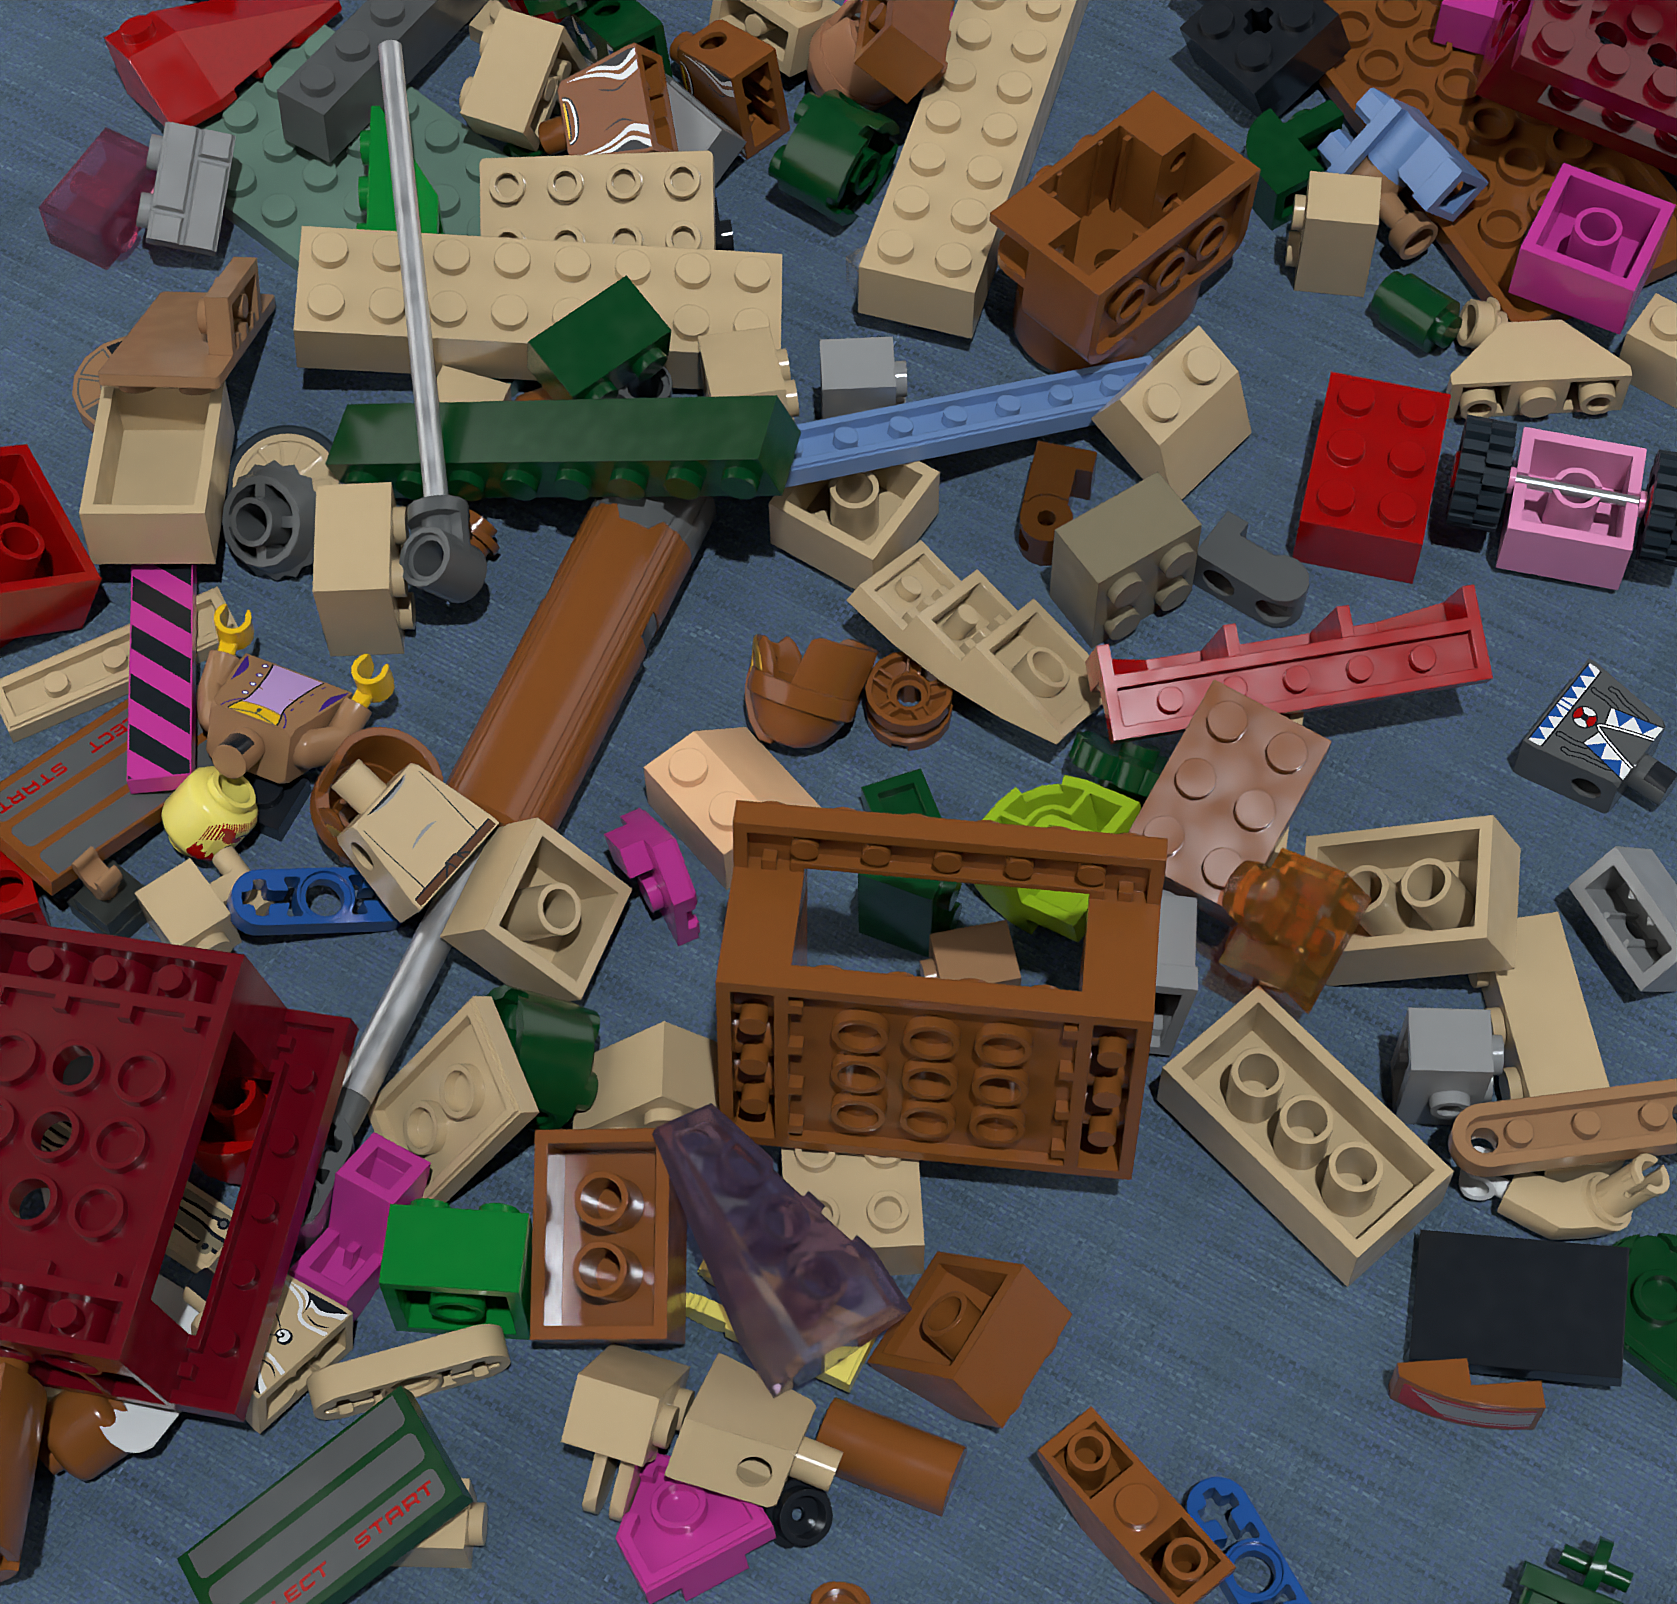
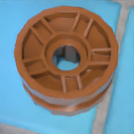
[865,651,953,751]

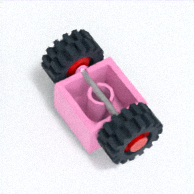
[1445,414,1677,590]

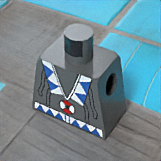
[1513,658,1677,813]

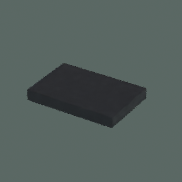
[1409,1230,1630,1387]

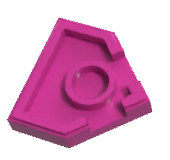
[604,808,700,946]
[615,1453,776,1604]

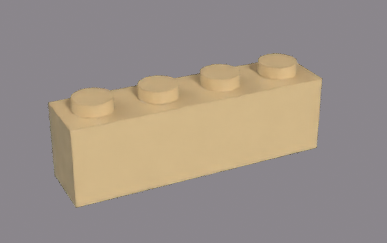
[1468,912,1625,1183]

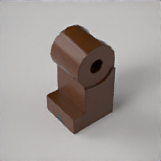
[1019,441,1097,566]

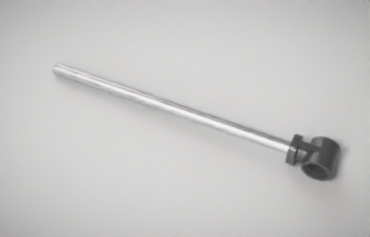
[378,40,487,604]

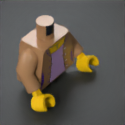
[196,604,395,784]

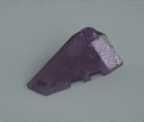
[652,1103,912,1398]

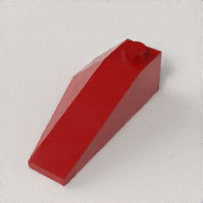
[104,0,342,127]

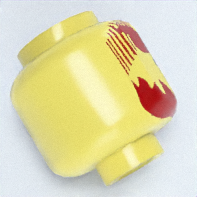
[161,766,259,862]

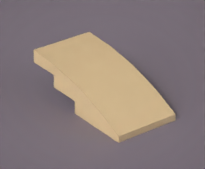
[846,540,1103,745]

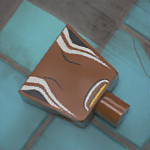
[669,19,790,159]
[538,43,679,155]

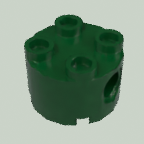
[768,89,900,226]
[486,985,600,1131]

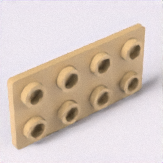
[479,151,716,250]

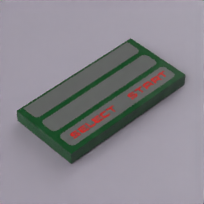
[177,1385,474,1604]

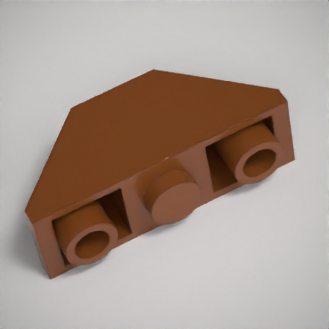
[1037,1406,1236,1604]

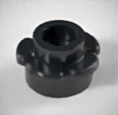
[765,1479,833,1548]

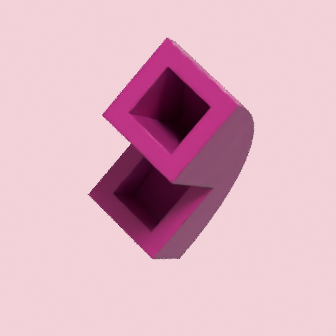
[289,1132,431,1323]

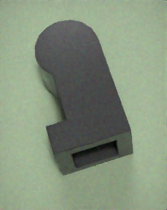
[1193,511,1309,627]

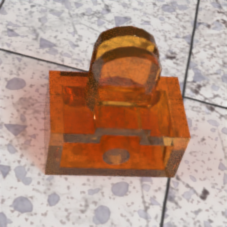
[1219,848,1372,1015]

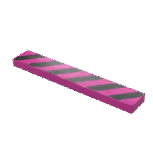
[127,564,197,794]

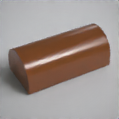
[816,1397,967,1517]

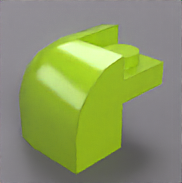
[974,775,1141,942]

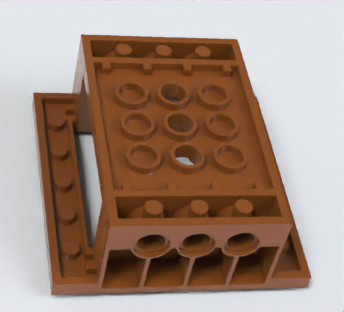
[715,800,1168,1180]

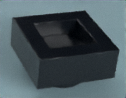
[243,772,312,842]

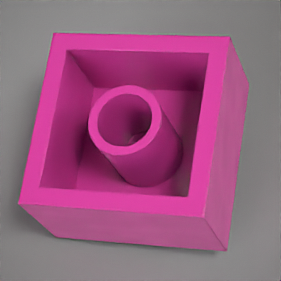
[1508,163,1676,335]

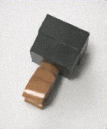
[67,846,147,938]

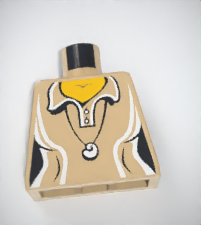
[182,1267,353,1434]

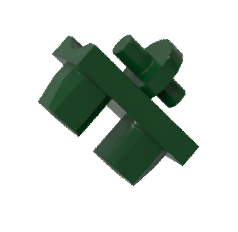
[1517,1536,1634,1604]

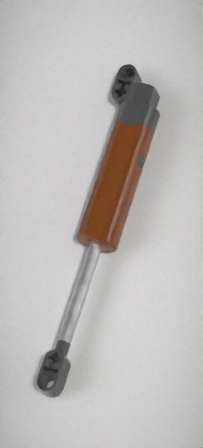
[294,366,717,1251]

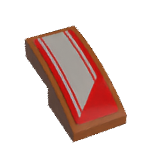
[1388,1358,1546,1430]

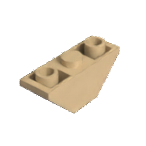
[1446,320,1632,419]

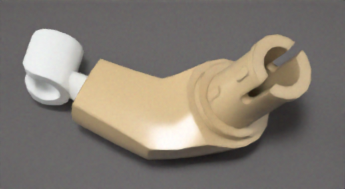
[1459,1146,1670,1240]

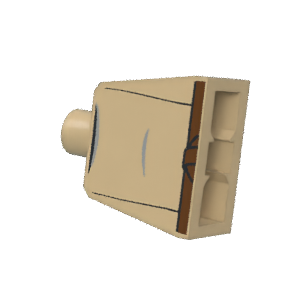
[331,759,499,923]

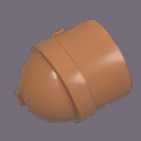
[807,0,896,112]

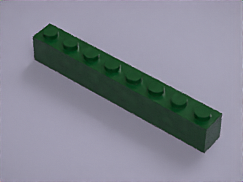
[325,395,801,501]

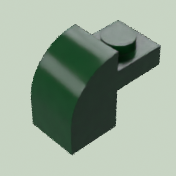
[1244,99,1344,231]

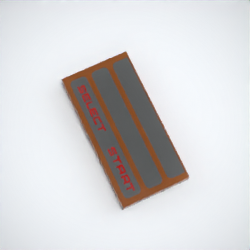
[0,698,215,896]

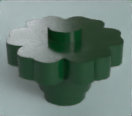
[1068,731,1169,809]

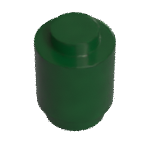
[1371,271,1462,353]

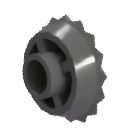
[222,460,316,581]

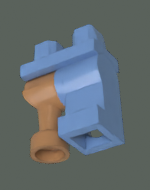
[1317,88,1489,260]

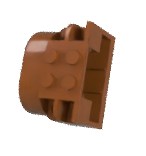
[989,90,1261,373]

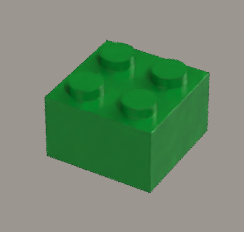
[379,1198,533,1340]

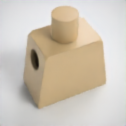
[664,1352,844,1508]

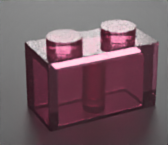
[38,127,157,270]

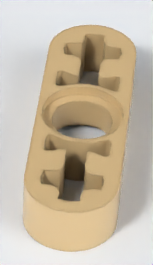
[306,1324,511,1420]

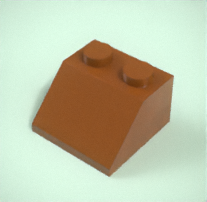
[867,1251,1072,1429]

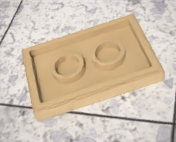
[367,996,539,1202]

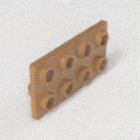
[98,257,276,395]

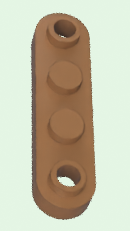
[1448,1078,1677,1177]

